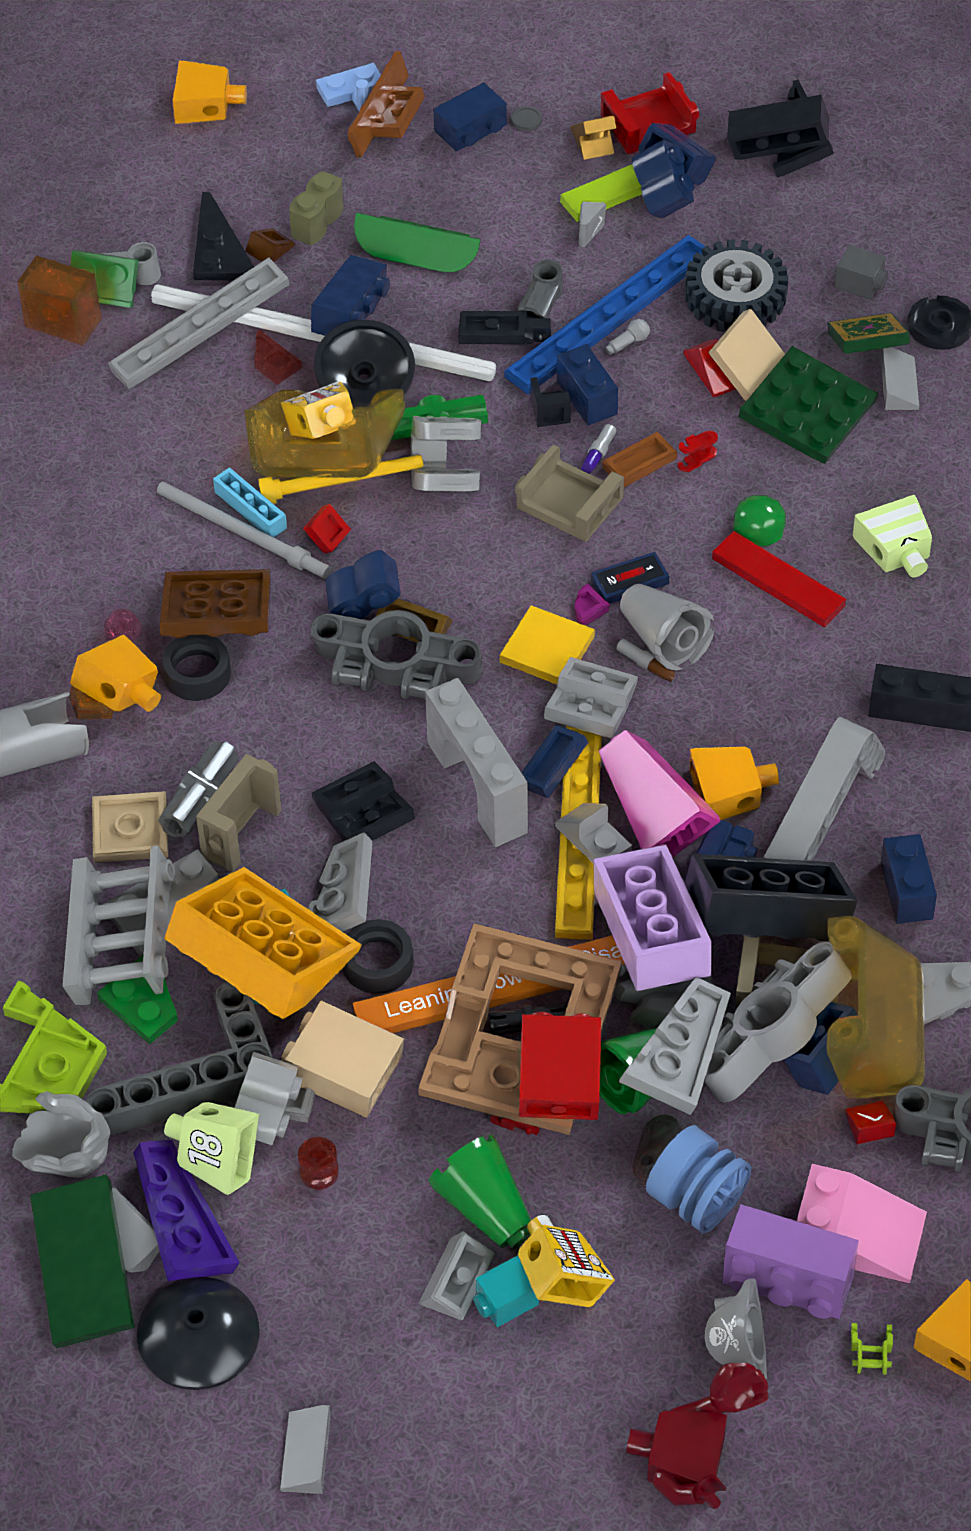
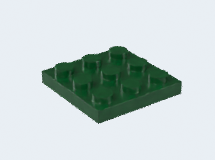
[738,346,878,464]

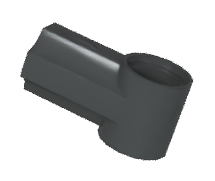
[518,259,563,318]

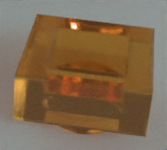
[69,685,114,720]

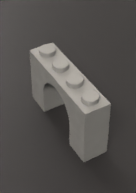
[425,678,528,847]

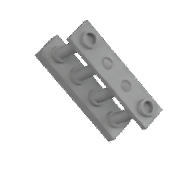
[63,846,174,1005]

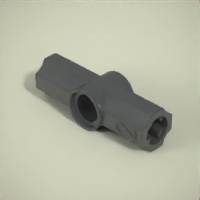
[158,741,240,838]

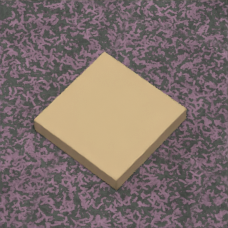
[708,309,785,401]
[92,791,168,863]

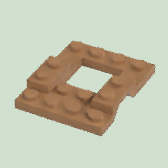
[418,924,622,1135]

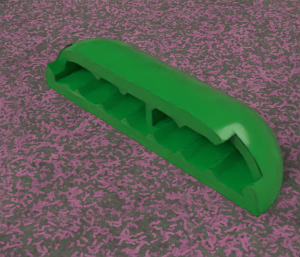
[354,213,481,272]

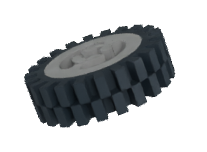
[685,239,789,332]

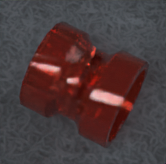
[297,1137,339,1190]

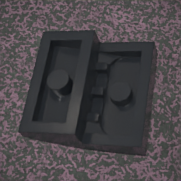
[311,761,415,842]

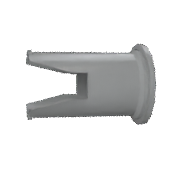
[0,692,89,777]

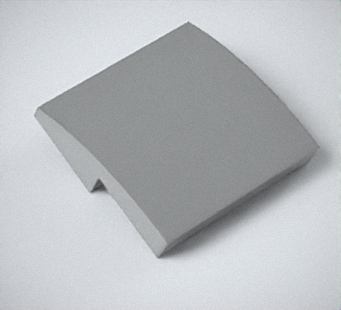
[544,657,638,739]

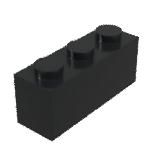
[727,94,830,160]
[868,663,971,732]

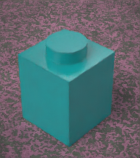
[473,1256,539,1327]

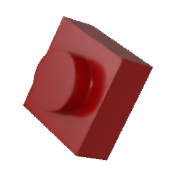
[303,504,351,554]

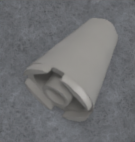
[620,584,714,671]

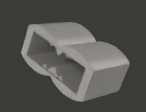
[234,1052,303,1145]

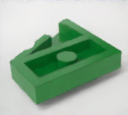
[97,954,178,1044]

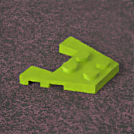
[0,980,107,1113]

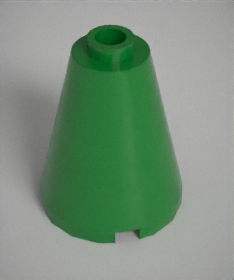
[600,1029,657,1115]
[428,1134,531,1249]

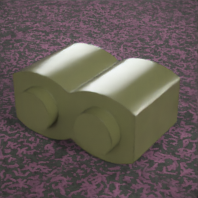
[289,171,344,245]

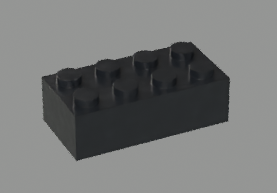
[685,854,858,942]

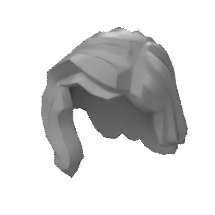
[12,1091,111,1178]

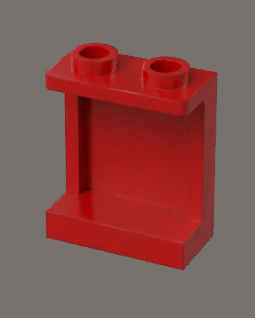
[601,72,699,154]

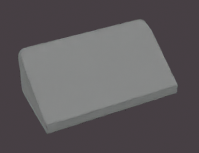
[881,347,919,410]
[112,1188,159,1273]
[419,1231,495,1320]
[280,1405,331,1494]

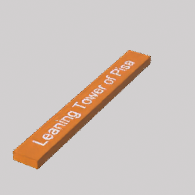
[352,935,625,1033]

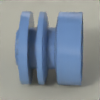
[646,1125,752,1234]

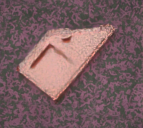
[254,330,302,385]

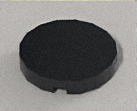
[907,295,971,349]

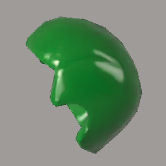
[733,495,786,546]

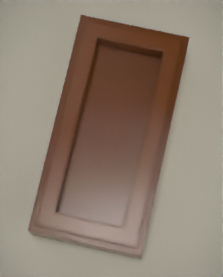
[602,431,678,487]

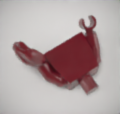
[626,1362,769,1509]

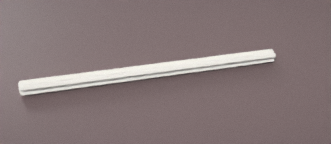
[151,284,496,382]

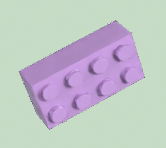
[593,845,711,991]

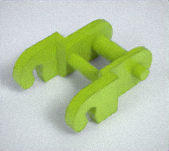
[851,1323,893,1375]

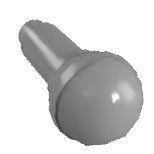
[604,319,650,356]

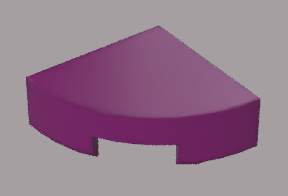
[574,583,610,626]

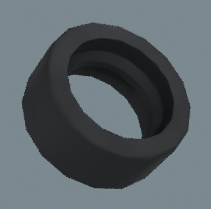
[161,635,231,701]
[343,919,414,994]

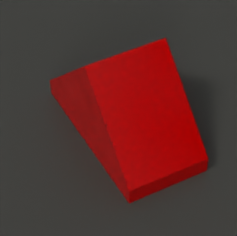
[683,339,736,397]

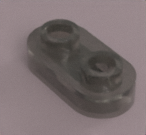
[632,1114,683,1188]

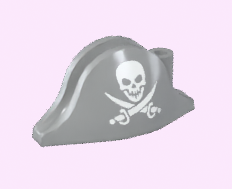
[705,1278,767,1379]

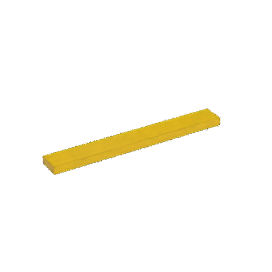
[555,725,602,940]

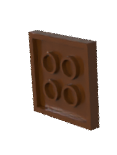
[160,569,271,638]

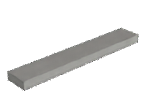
[108,258,290,389]

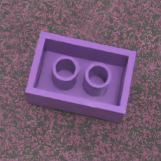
[723,1204,859,1319]

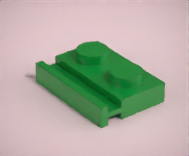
[67,250,139,308]

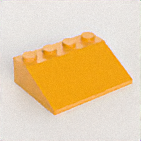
[164,867,361,1019]

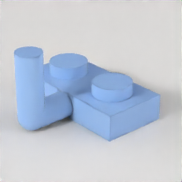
[316,63,381,112]

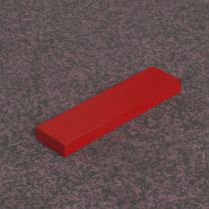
[712,531,846,628]

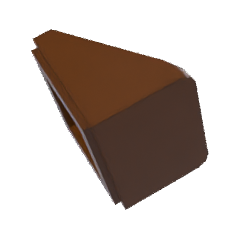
[245,228,295,262]

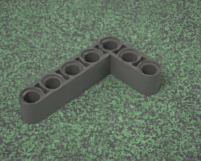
[86,982,272,1136]

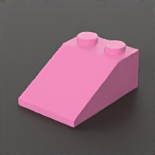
[797,1164,927,1283]

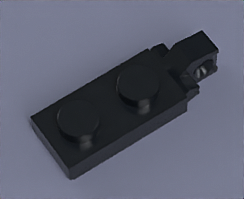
[458,311,551,345]

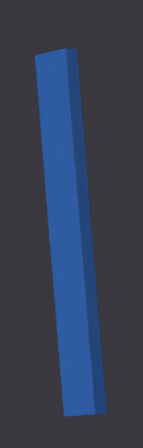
[504,235,705,394]

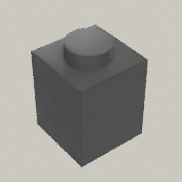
[835,245,888,300]

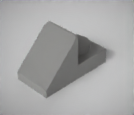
[555,803,632,863]

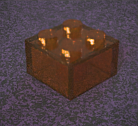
[17,255,102,346]

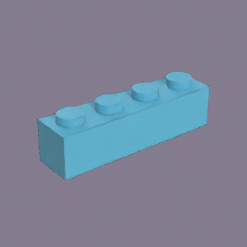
[213,467,287,538]

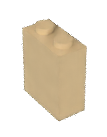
[281,1001,404,1118]

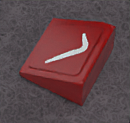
[845,1101,896,1145]

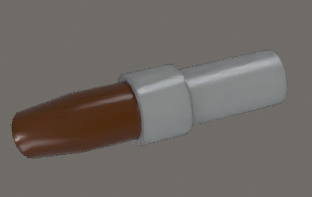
[616,638,675,682]

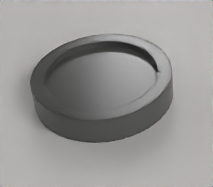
[511,106,542,131]

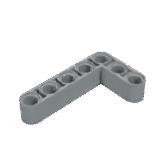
[763,717,885,861]

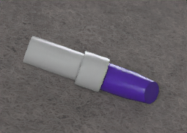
[581,424,617,474]

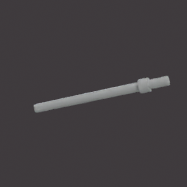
[157,481,331,579]

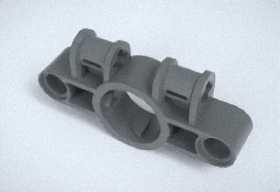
[311,610,484,699]
[893,1085,971,1173]

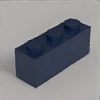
[311,255,390,336]

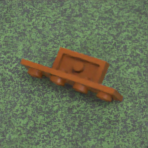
[347,51,425,157]

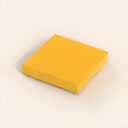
[500,605,595,685]

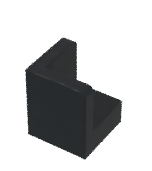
[530,377,571,428]

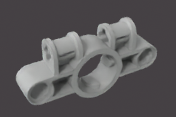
[704,942,852,1103]

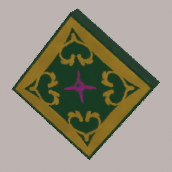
[827,313,910,354]

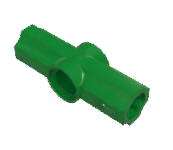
[382,394,488,441]

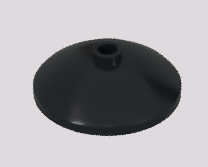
[314,320,415,412]
[137,1277,260,1390]

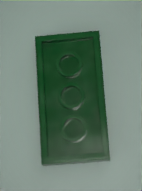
[30,1174,135,1348]

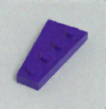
[133,1140,240,1281]

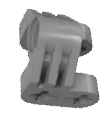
[410,416,481,491]

